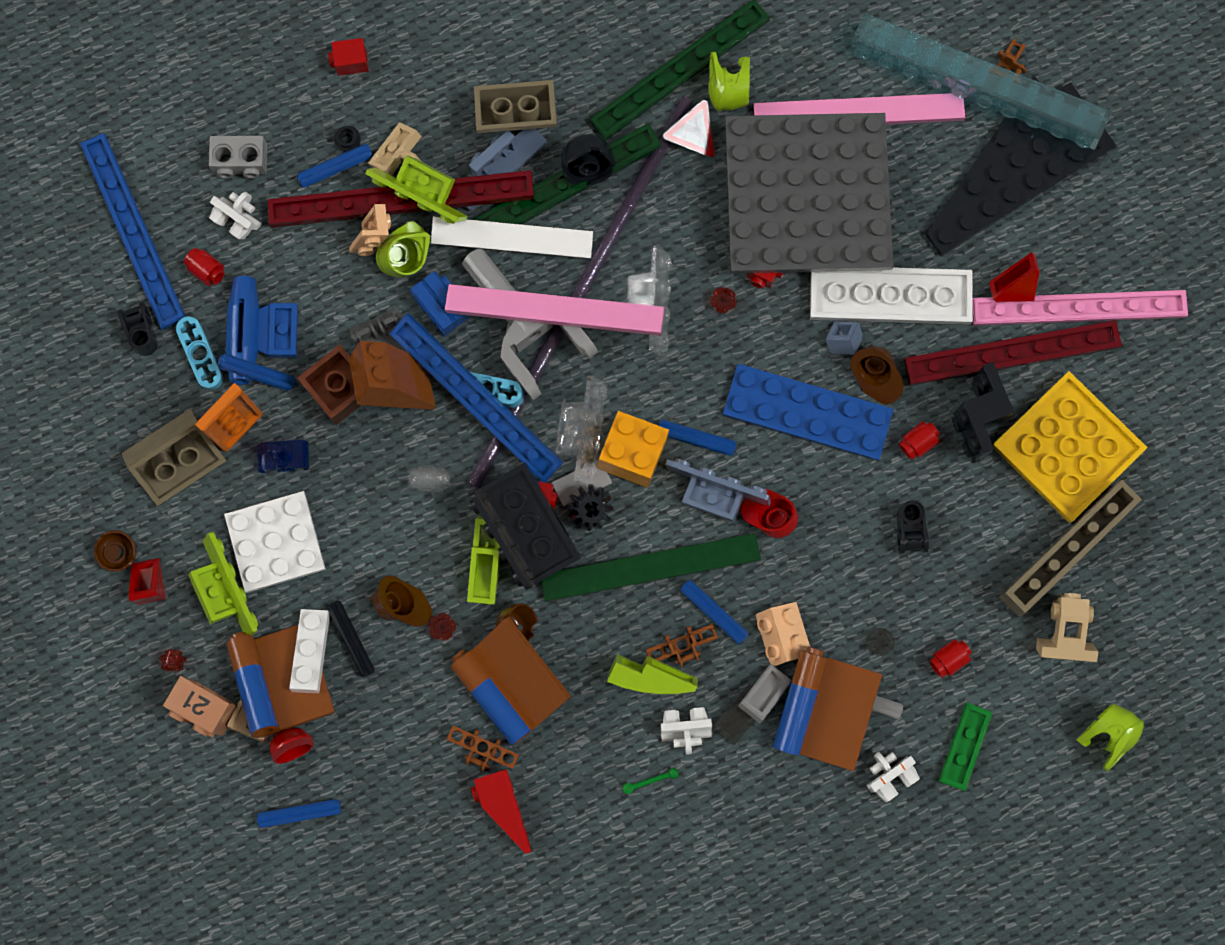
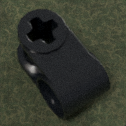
[117,301,158,356]
[897,500,929,554]

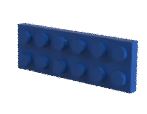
[722,364,894,461]

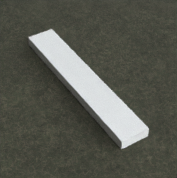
[431,216,593,258]

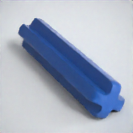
[297,144,373,188]
[218,354,295,391]
[659,420,736,456]
[681,580,748,644]
[257,799,341,828]

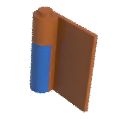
[450,617,571,746]
[226,625,335,738]
[772,646,883,771]

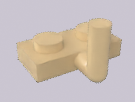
[368,122,422,175]

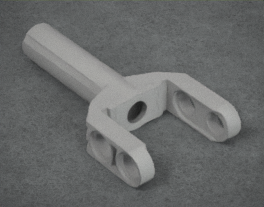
[462,249,598,401]

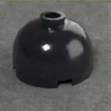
[561,134,616,186]

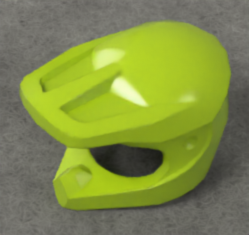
[708,52,750,112]
[376,221,430,278]
[1076,703,1144,772]

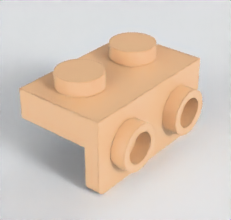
[349,204,391,256]
[756,602,810,666]

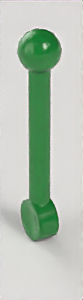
[623,768,679,794]

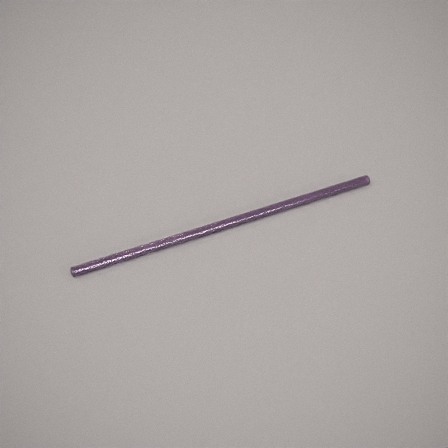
[466,96,693,489]

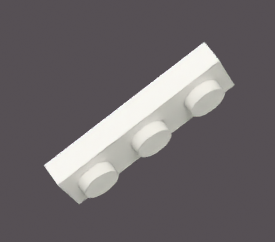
[289,609,330,693]

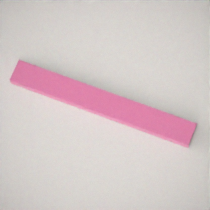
[753,93,965,124]
[445,284,664,336]
[972,290,1188,326]

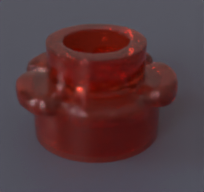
[710,287,737,313]
[429,613,456,641]
[159,650,187,671]

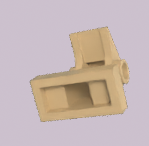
[1036,593,1099,662]

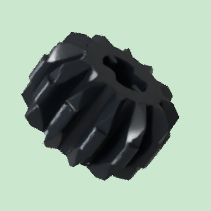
[566,484,614,531]

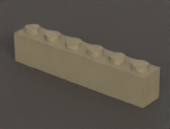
[999,480,1142,616]

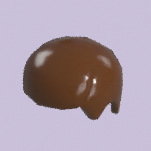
[94,530,137,572]
[496,603,538,642]

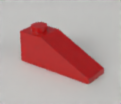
[471,769,532,854]

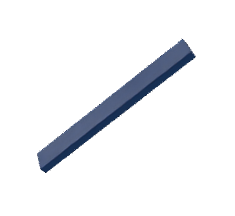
[80,133,186,330]
[389,314,564,483]

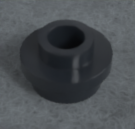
[334,126,361,152]

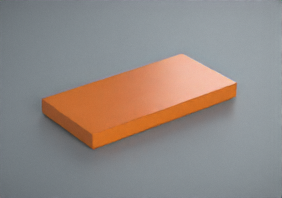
[195,383,263,452]

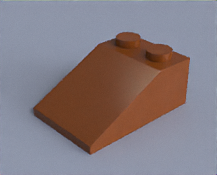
[349,341,436,410]

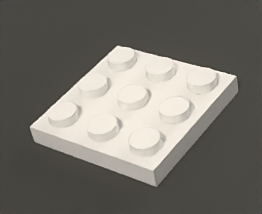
[224,491,326,593]

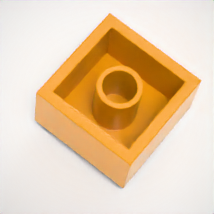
[597,411,669,488]

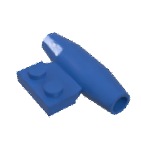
[225,276,298,385]

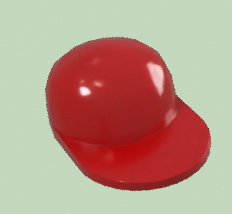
[741,489,798,539]
[269,727,314,764]

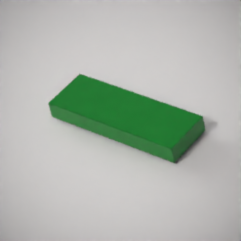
[938,702,993,792]

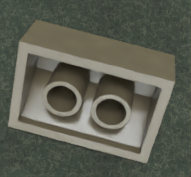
[474,80,557,133]
[121,408,226,506]

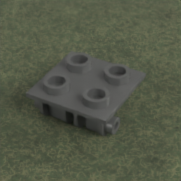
[349,308,408,353]

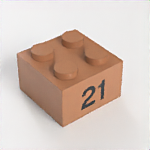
[163,676,237,737]

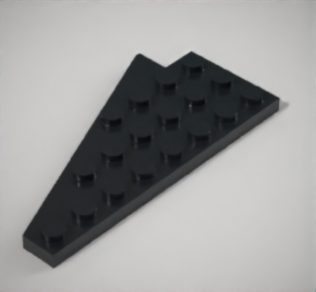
[926,76,1116,256]

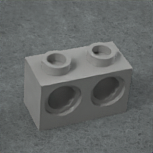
[209,136,267,179]

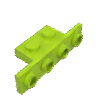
[365,155,468,224]
[188,532,258,636]

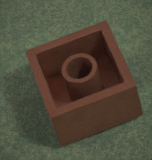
[297,344,361,425]

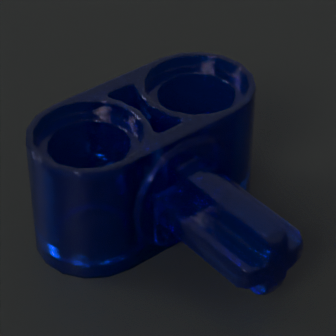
[257,440,309,473]

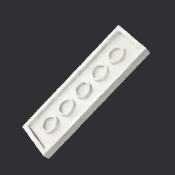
[810,268,973,325]

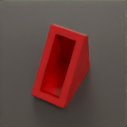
[989,252,1040,302]
[128,558,166,605]

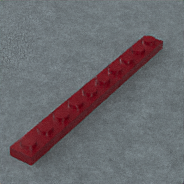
[268,170,534,228]

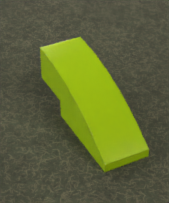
[467,516,501,604]
[607,654,698,694]

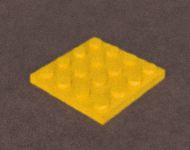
[993,371,1148,524]

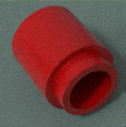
[184,248,225,286]
[898,421,940,460]
[929,639,972,678]

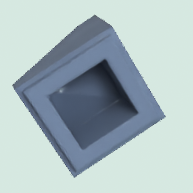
[826,321,863,355]

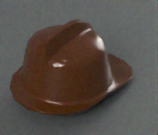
[850,344,904,404]
[370,575,432,627]

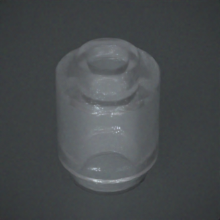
[409,465,450,492]

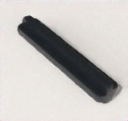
[327,600,375,677]

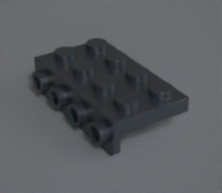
[470,462,581,590]

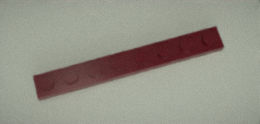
[904,320,1122,386]

